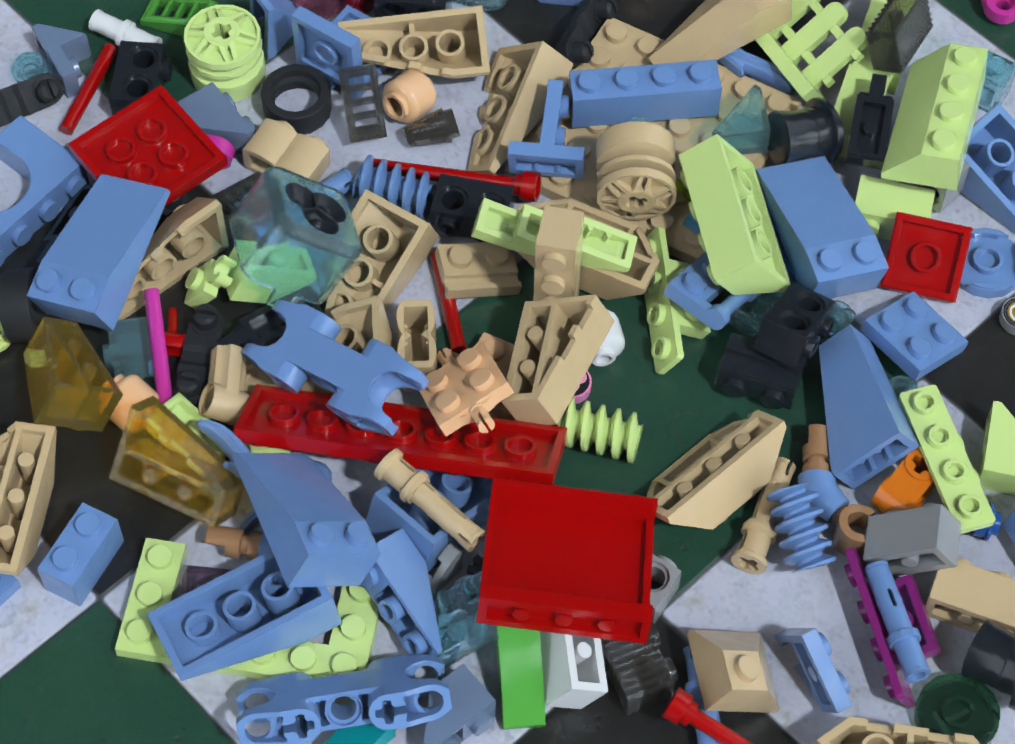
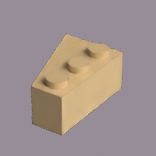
[501,294,615,425]

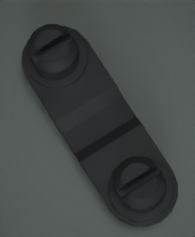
[556,0,618,69]
[0,73,64,127]
[172,304,224,406]

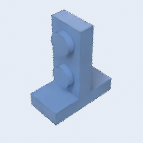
[507,79,585,179]

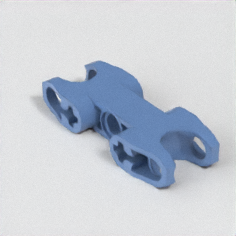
[241,300,430,436]
[236,654,452,744]

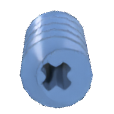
[352,155,436,220]
[766,482,837,573]

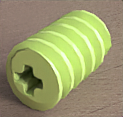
[558,397,643,464]

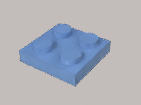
[859,291,969,381]

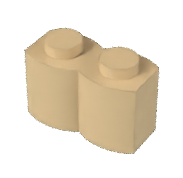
[242,118,331,188]
[396,299,437,392]

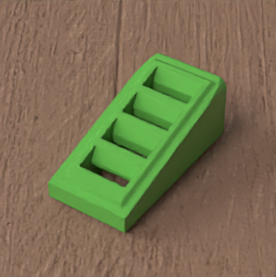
[140,0,218,37]

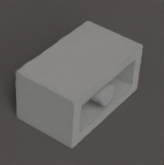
[863,503,961,577]

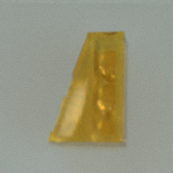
[23,316,123,432]
[109,396,245,528]

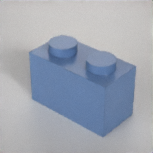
[37,502,124,607]

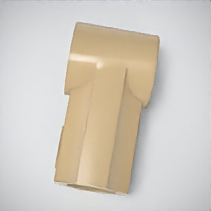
[198,344,250,426]

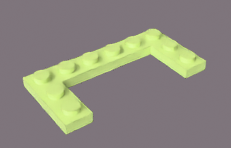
[115,538,380,680]

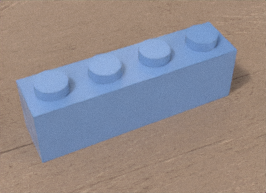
[568,59,722,128]

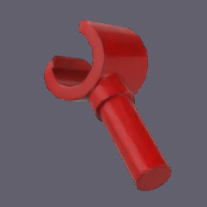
[165,307,186,357]

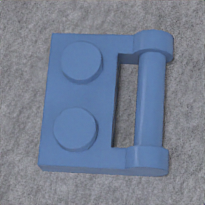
[663,252,759,330]

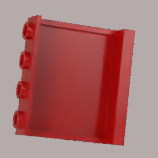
[476,478,658,644]

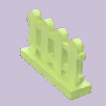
[755,0,869,102]

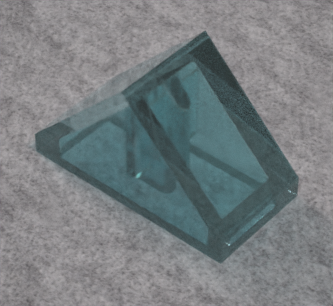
[712,84,771,155]

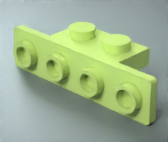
[644,227,711,375]
[898,385,996,534]

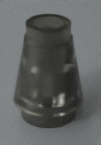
[404,107,460,148]

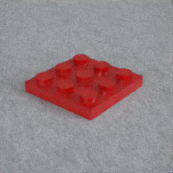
[68,85,228,206]

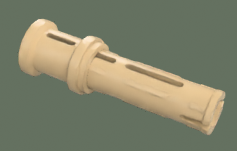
[374,448,486,552]
[731,457,796,575]

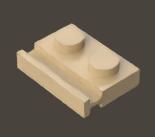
[435,242,522,299]

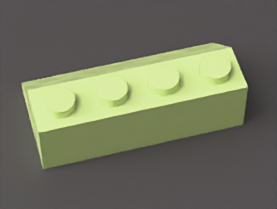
[881,43,988,191]
[678,134,791,295]

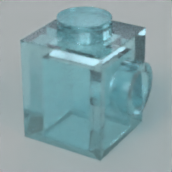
[103,316,154,379]

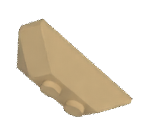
[517,198,660,300]
[647,410,787,530]
[0,421,57,576]

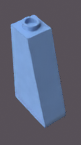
[819,324,919,489]

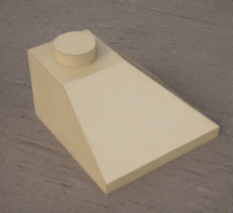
[687,629,780,713]

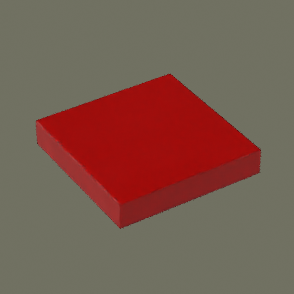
[880,211,973,303]

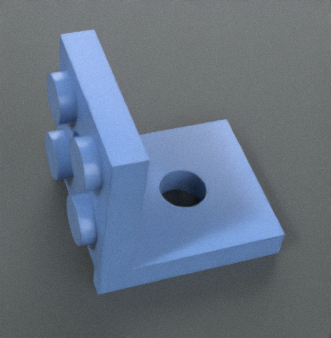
[291,4,387,102]

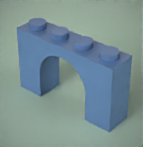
[0,115,89,267]

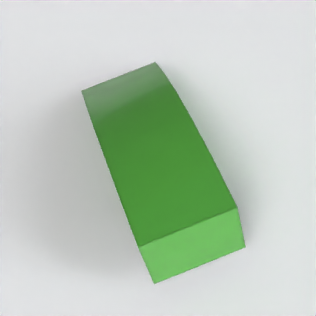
[494,625,546,730]

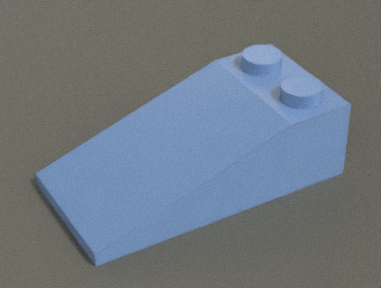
[961,103,1015,234]
[756,156,889,299]
[27,174,170,331]
[233,453,381,588]
[366,469,493,572]
[147,550,342,681]

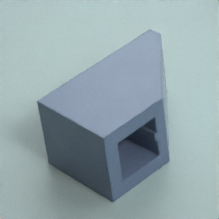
[177,82,257,154]
[424,664,496,744]

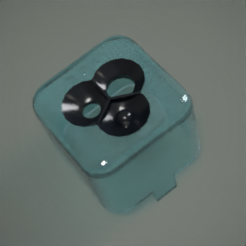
[230,166,361,306]

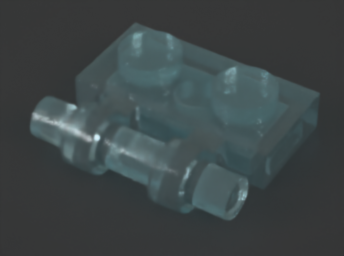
[429,571,498,669]

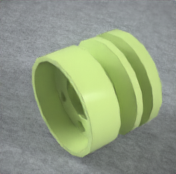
[184,5,266,102]

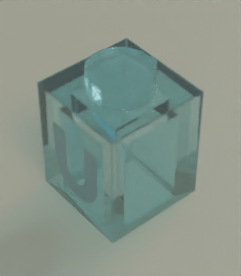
[978,51,1015,112]

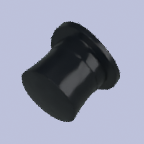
[764,97,844,165]
[961,619,1015,710]

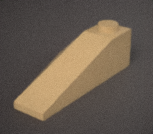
[648,0,792,65]
[338,6,491,79]

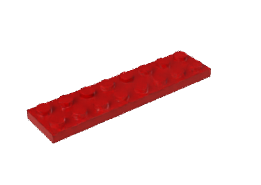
[234,384,567,485]

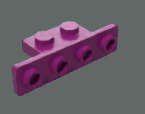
[844,547,942,708]

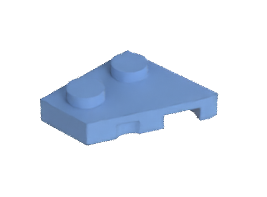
[774,628,852,713]

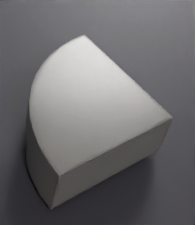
[428,543,462,597]

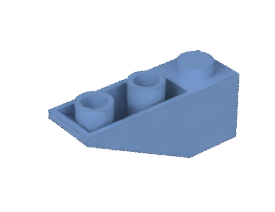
[361,528,442,656]

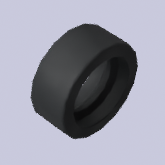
[261,64,332,135]
[0,267,50,344]

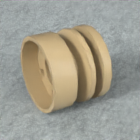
[596,121,677,220]

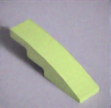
[471,198,638,272]

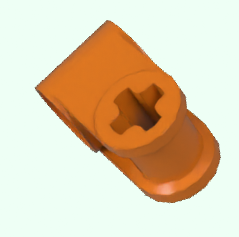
[870,448,935,514]

